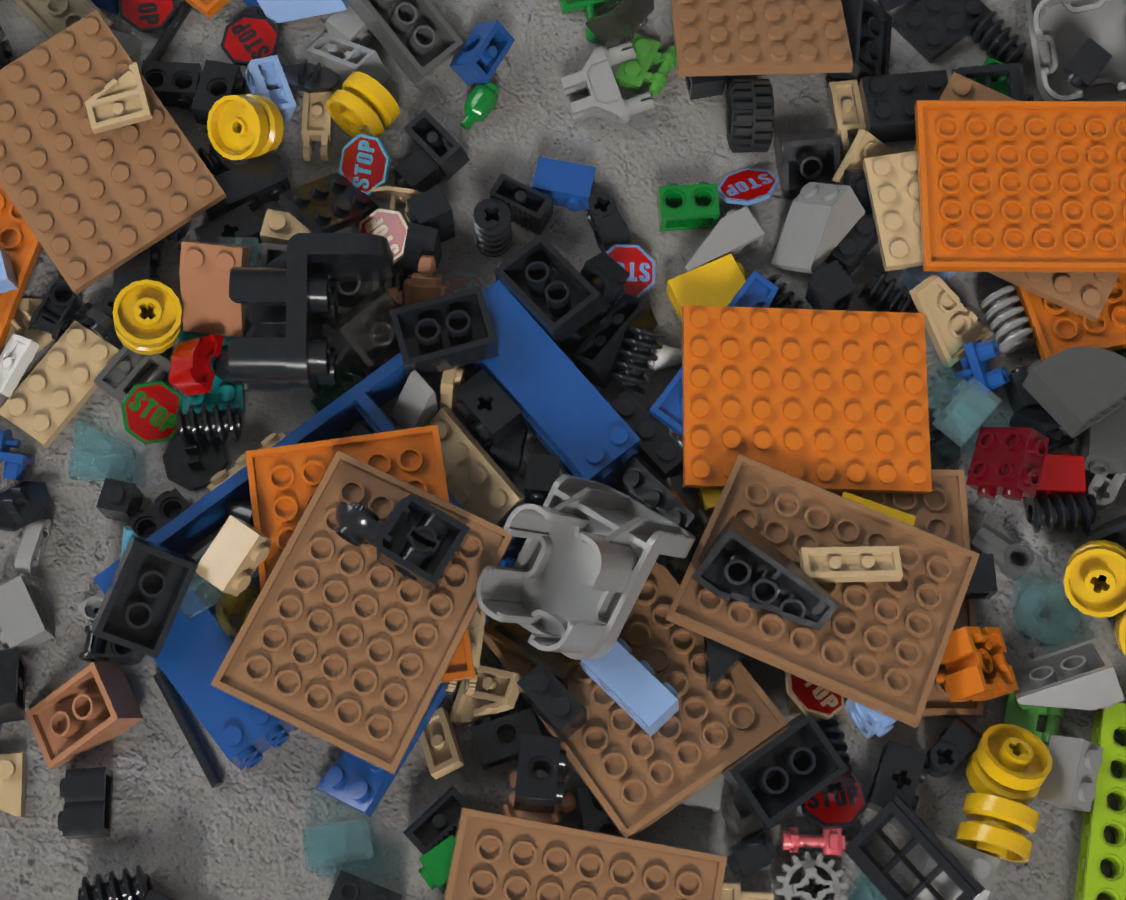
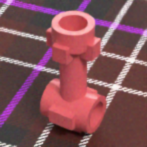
[781,827,845,857]

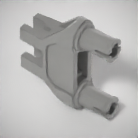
[560,41,655,124]

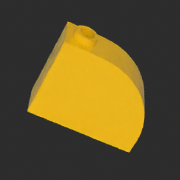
[666,254,746,323]

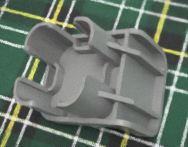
[1025,0,1126,101]
[476,474,696,660]

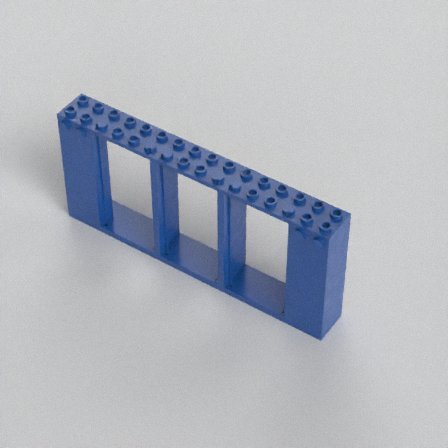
[93,280,640,770]

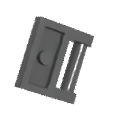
[94,346,171,403]

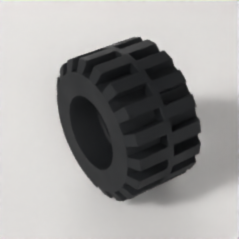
[726,79,774,153]

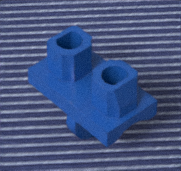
[955,339,1010,397]
[0,428,35,480]

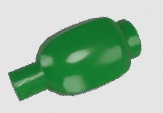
[460,82,500,131]

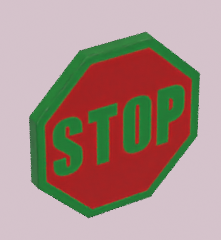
[120,381,182,445]

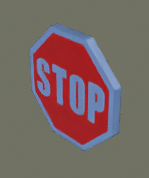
[717,168,779,206]
[606,244,655,301]

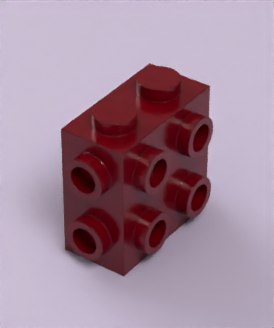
[966,427,1050,501]

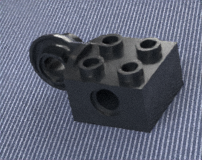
[335,494,470,593]

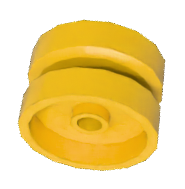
[325,71,400,138]
[207,94,284,160]
[112,279,182,355]
[1063,540,1126,618]
[966,723,1053,806]
[955,793,1040,863]

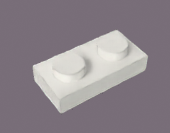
[0,333,40,398]

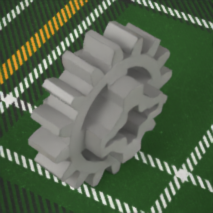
[774,852,848,900]

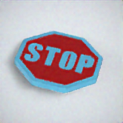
[339,134,391,196]

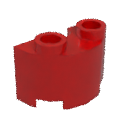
[168,334,225,397]

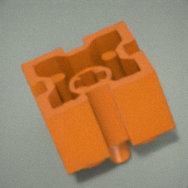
[936,626,1019,702]

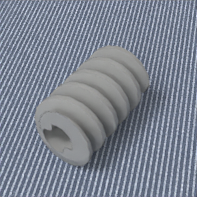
[981,285,1037,354]

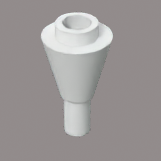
[648,344,682,371]

